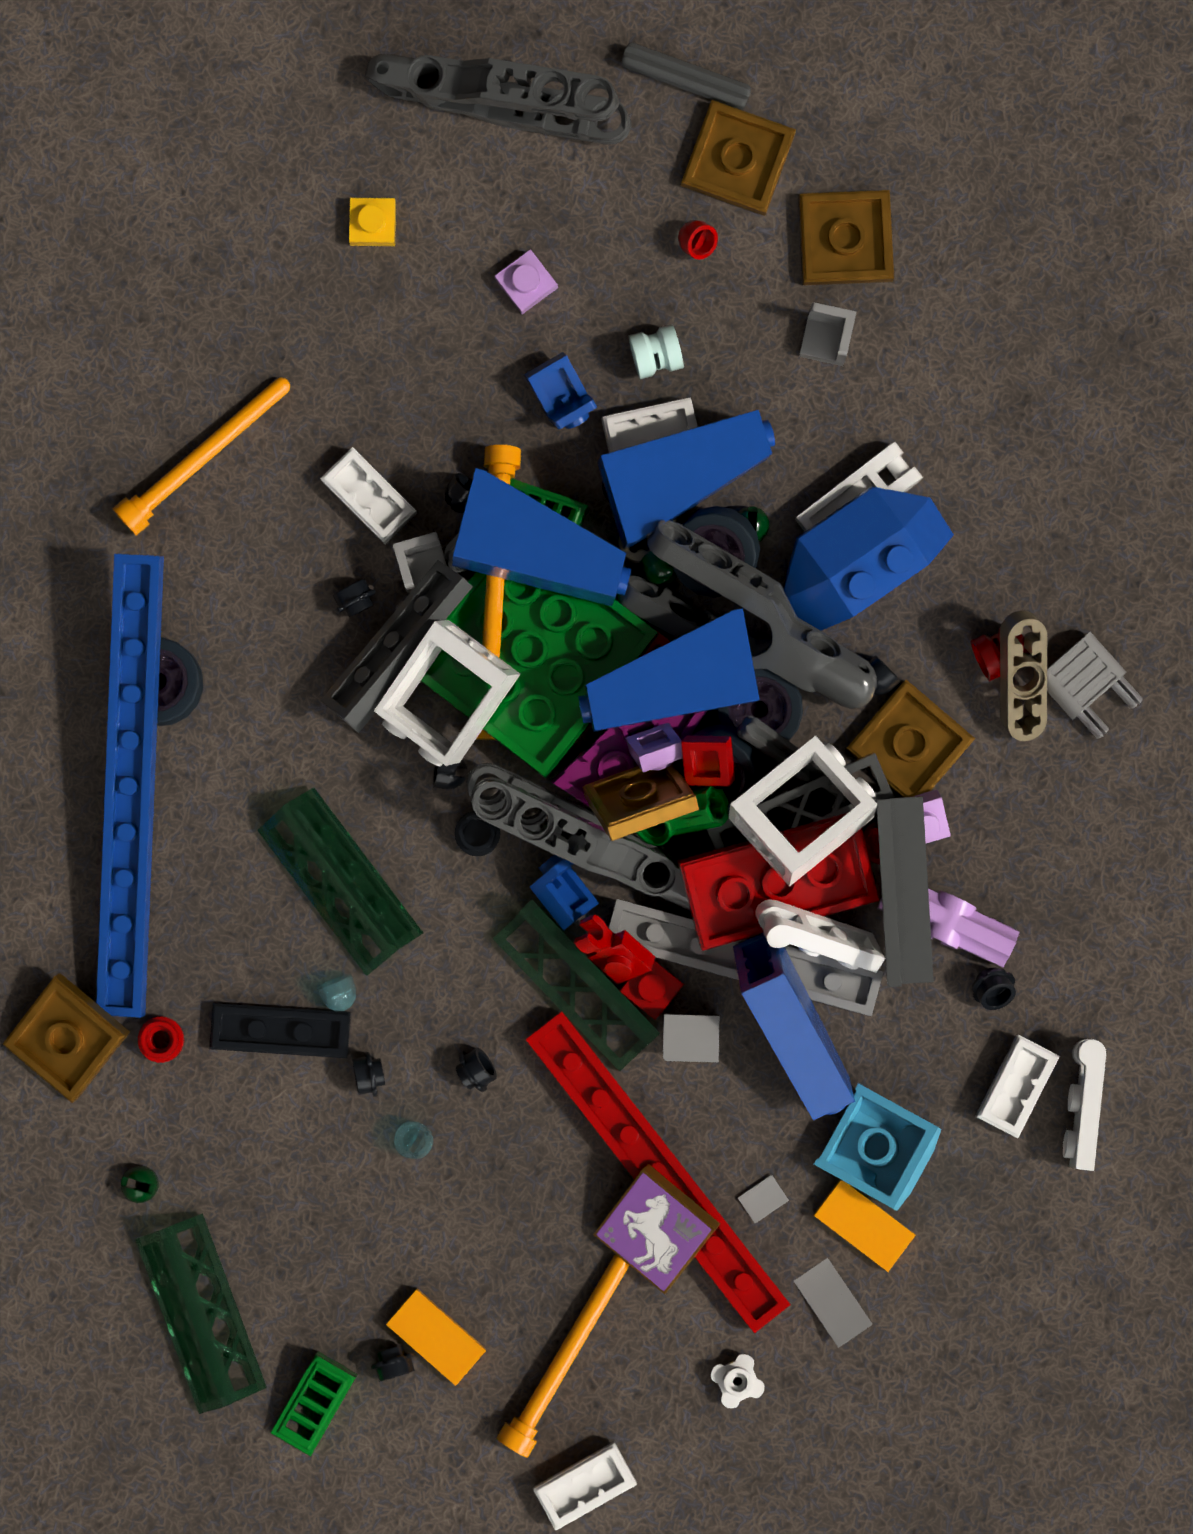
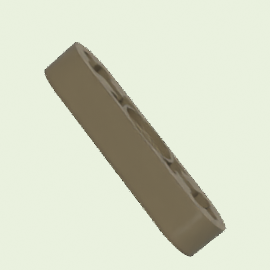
[1000,610,1047,741]

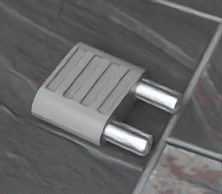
[1047,632,1143,739]

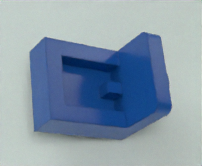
[524,352,597,429]
[530,855,599,930]

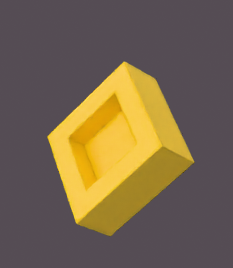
[349,198,396,246]

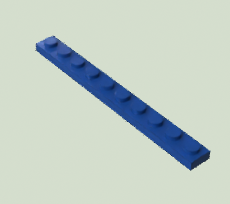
[96,554,164,1018]

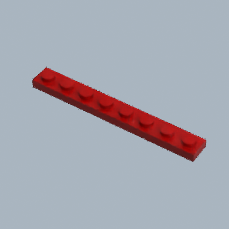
[526,1011,791,1334]

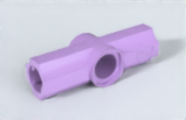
[877,889,1020,968]

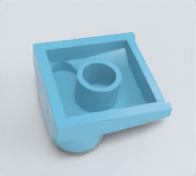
[814,1083,942,1211]

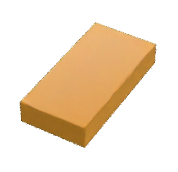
[813,1180,916,1272]
[386,1288,487,1386]

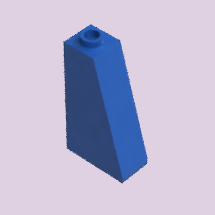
[597,410,775,549]
[452,468,631,606]
[578,608,760,732]
[733,932,855,1120]

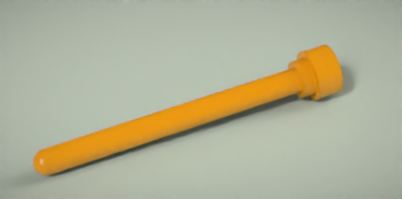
[112,377,290,536]
[482,445,521,658]
[496,1254,629,1458]

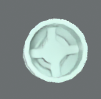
[629,324,684,379]

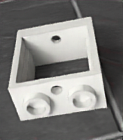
[374,620,520,766]
[729,736,877,887]

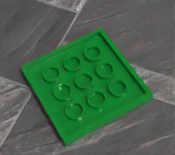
[421,572,659,779]

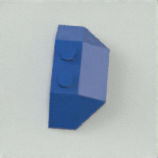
[783,486,954,631]

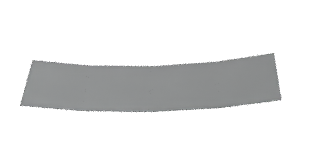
[738,1175,873,1348]

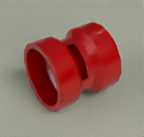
[970,627,1030,682]

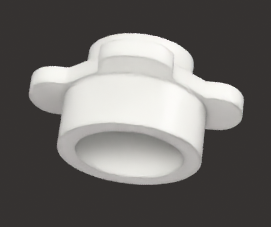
[711,1354,764,1408]

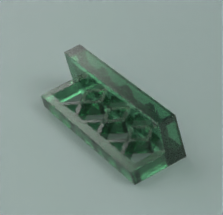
[257,788,423,976]
[493,900,660,1071]
[135,1213,267,1414]

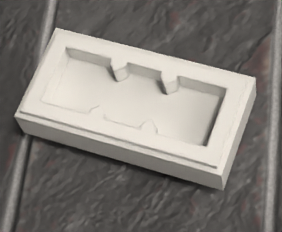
[601,397,697,453]
[320,447,417,544]
[975,1035,1060,1138]
[533,1441,637,1530]

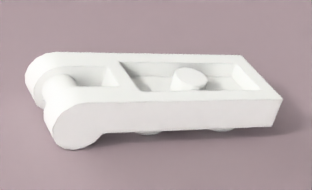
[795,442,923,532]
[755,899,885,973]
[1063,1039,1106,1171]

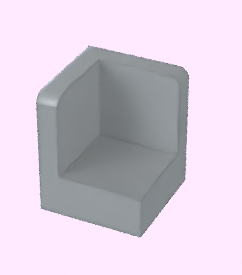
[799,302,856,366]
[393,532,447,595]
[663,1014,720,1062]

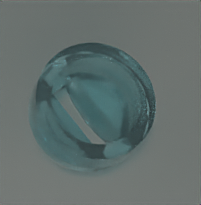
[317,974,357,1011]
[394,1121,434,1160]

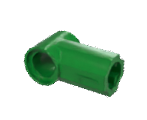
[636,786,729,846]

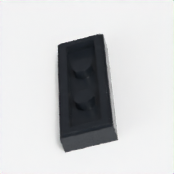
[209,1003,351,1059]

